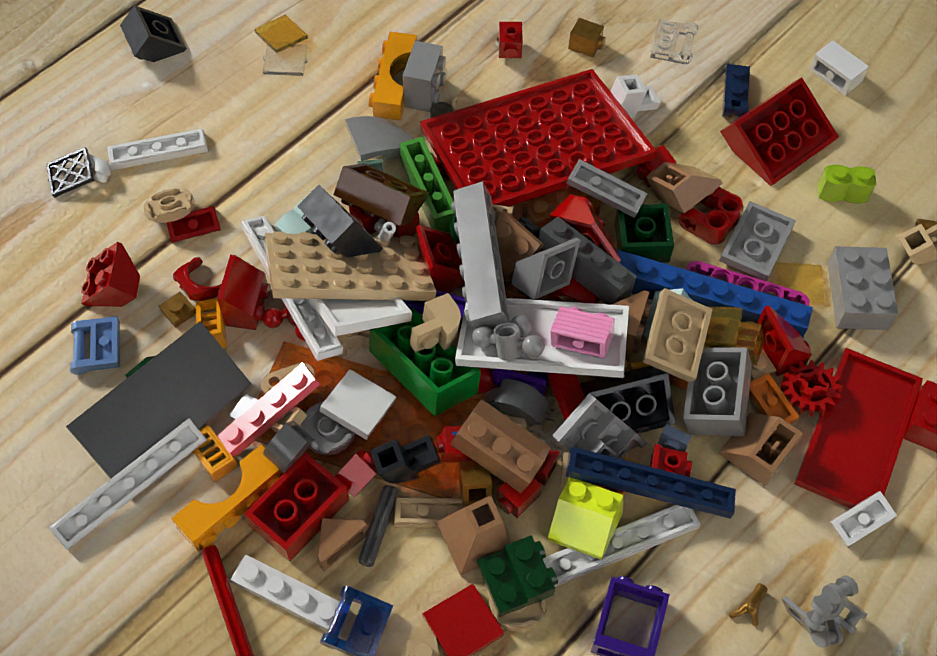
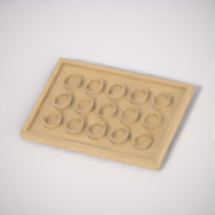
[264,231,436,301]

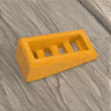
[196,298,227,348]
[192,425,238,483]

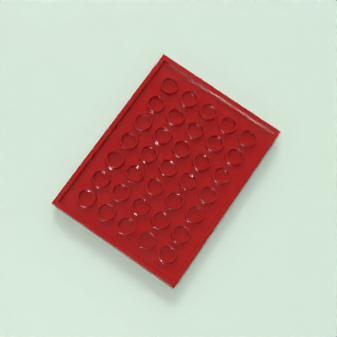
[420,69,657,212]

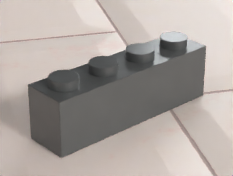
[539,217,636,305]

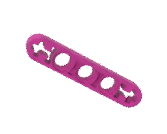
[685,261,810,306]

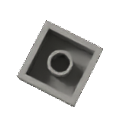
[403,41,446,112]

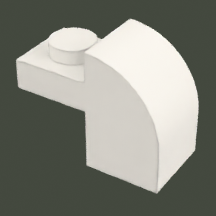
[611,74,661,118]

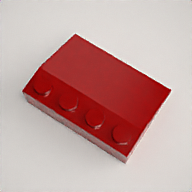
[720,77,839,186]

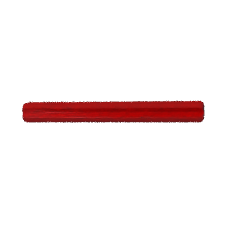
[201,545,254,656]

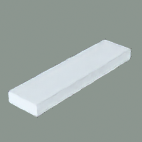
[107,128,208,170]

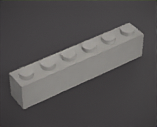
[452,181,510,331]

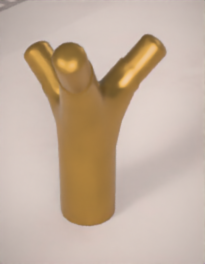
[729,583,768,626]

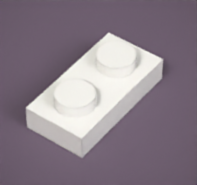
[830,491,897,547]

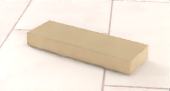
[394,497,469,528]

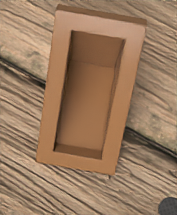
[318,518,368,571]

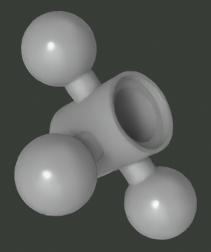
[472,315,545,360]

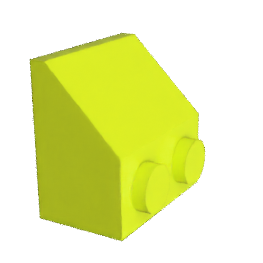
[548,477,623,560]

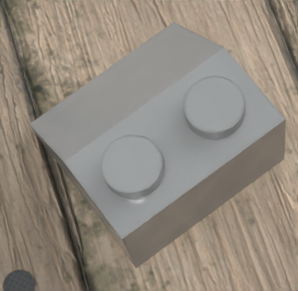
[511,238,581,300]

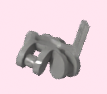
[782,575,868,648]

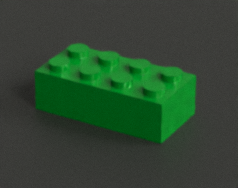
[369,308,481,416]

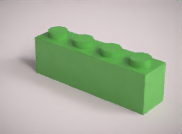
[399,136,455,233]

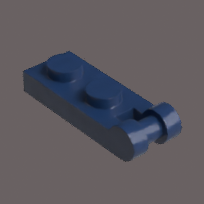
[722,64,750,118]

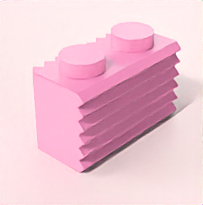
[550,306,615,359]

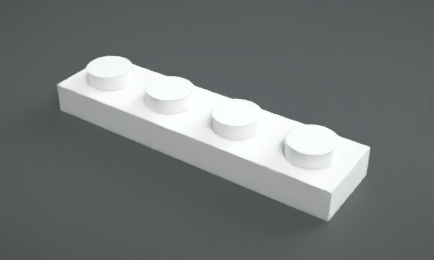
[230,554,348,635]

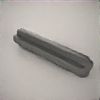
[358,485,398,567]

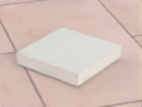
[319,369,396,440]

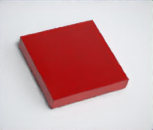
[422,584,504,656]

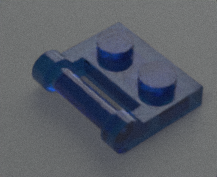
[320,586,393,656]

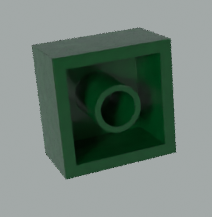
[614,204,674,263]

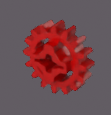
[781,360,843,417]

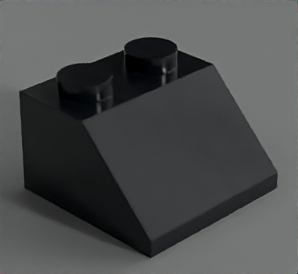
[120,5,187,62]

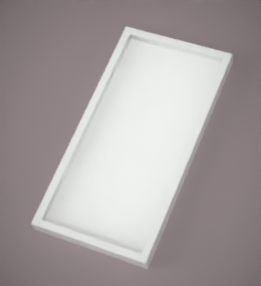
[309,297,412,336]
[455,298,629,378]

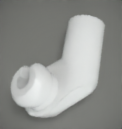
[374,218,396,242]

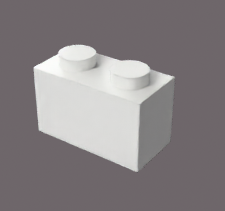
[809,40,869,96]

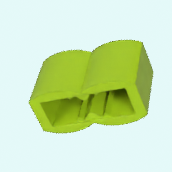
[818,165,876,204]

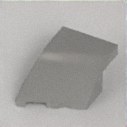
[345,116,415,161]
[552,393,647,460]

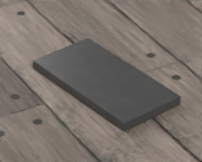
[66,321,252,479]

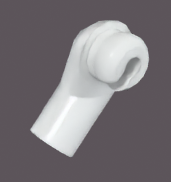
[84,154,111,183]

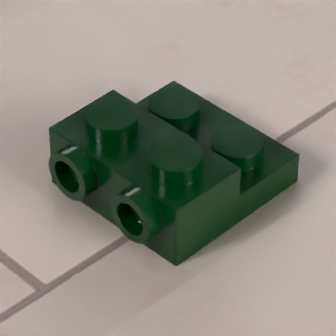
[477,535,558,617]

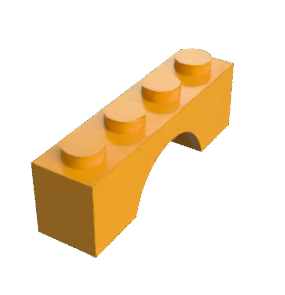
[369,31,417,121]
[171,444,284,552]

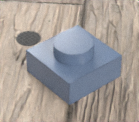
[658,424,692,452]

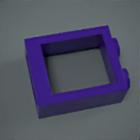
[591,576,670,656]

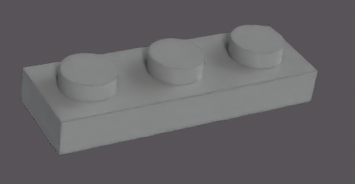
[567,159,647,218]

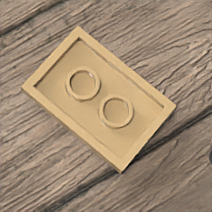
[642,288,713,383]

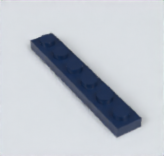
[565,447,736,519]

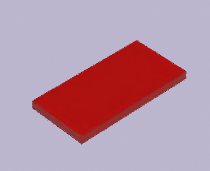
[794,348,923,509]

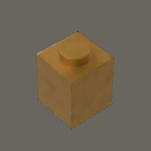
[568,18,606,57]
[459,460,492,506]

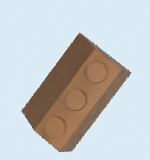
[450,399,551,493]

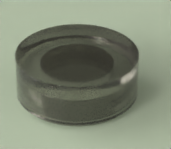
[430,102,453,118]

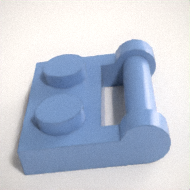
[70,316,120,375]

